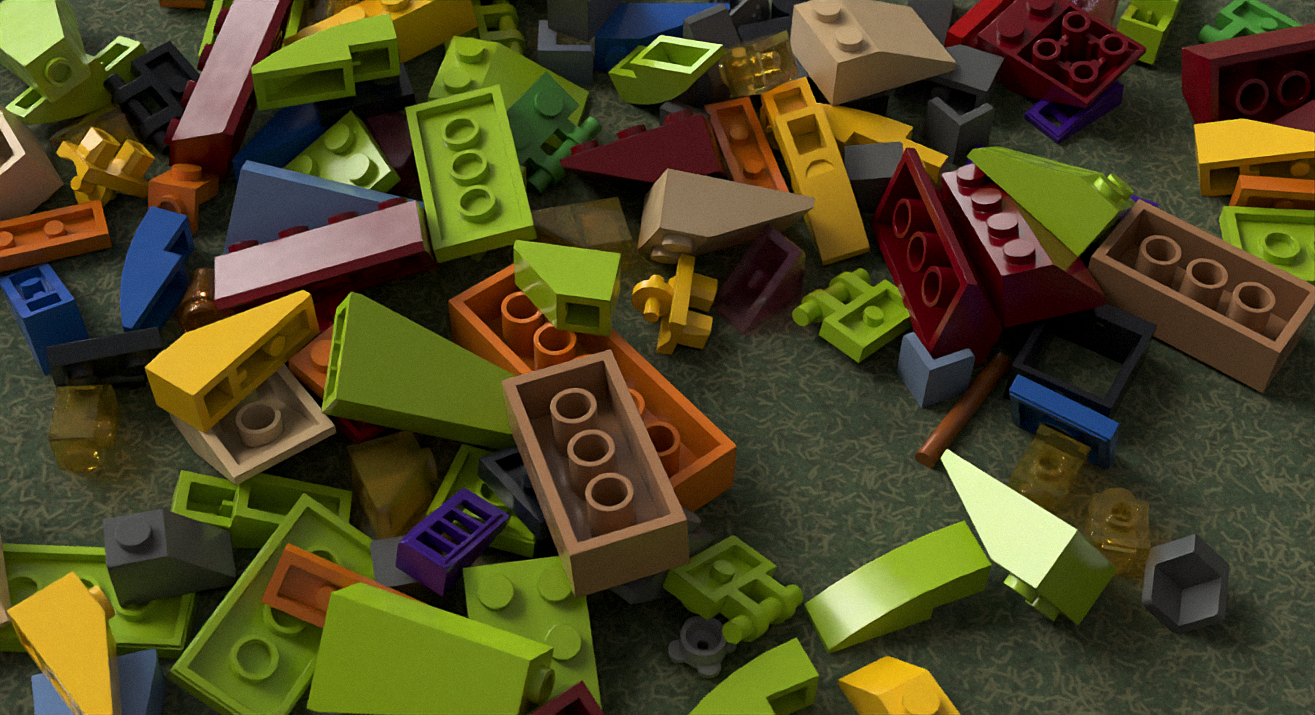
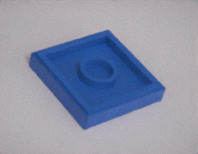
[1009,374,1119,469]

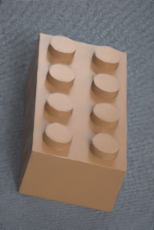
[1088,199,1315,393]
[502,349,690,598]

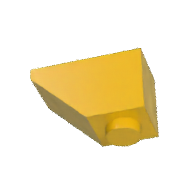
[837,656,961,715]

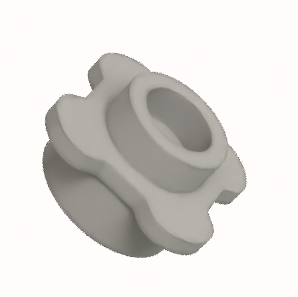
[668,616,737,678]

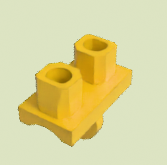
[56,126,155,207]
[631,253,718,355]

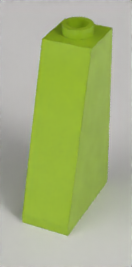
[0,0,91,104]
[321,292,516,450]
[307,582,555,715]

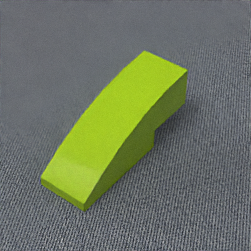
[1116,0,1185,65]
[251,13,401,111]
[608,35,726,104]
[5,36,148,125]
[170,470,352,548]
[804,520,992,654]
[689,637,819,715]

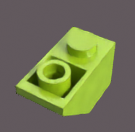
[513,240,621,337]

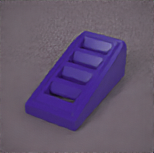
[1024,80,1124,144]
[395,487,511,596]

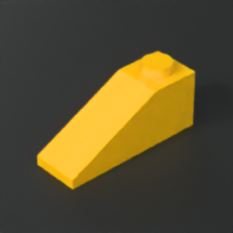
[1194,118,1315,196]
[144,290,320,434]
[7,571,122,715]

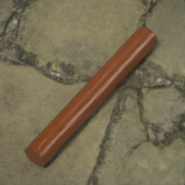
[915,353,1011,469]

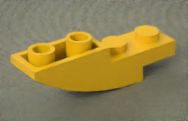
[760,77,870,266]
[759,103,949,191]

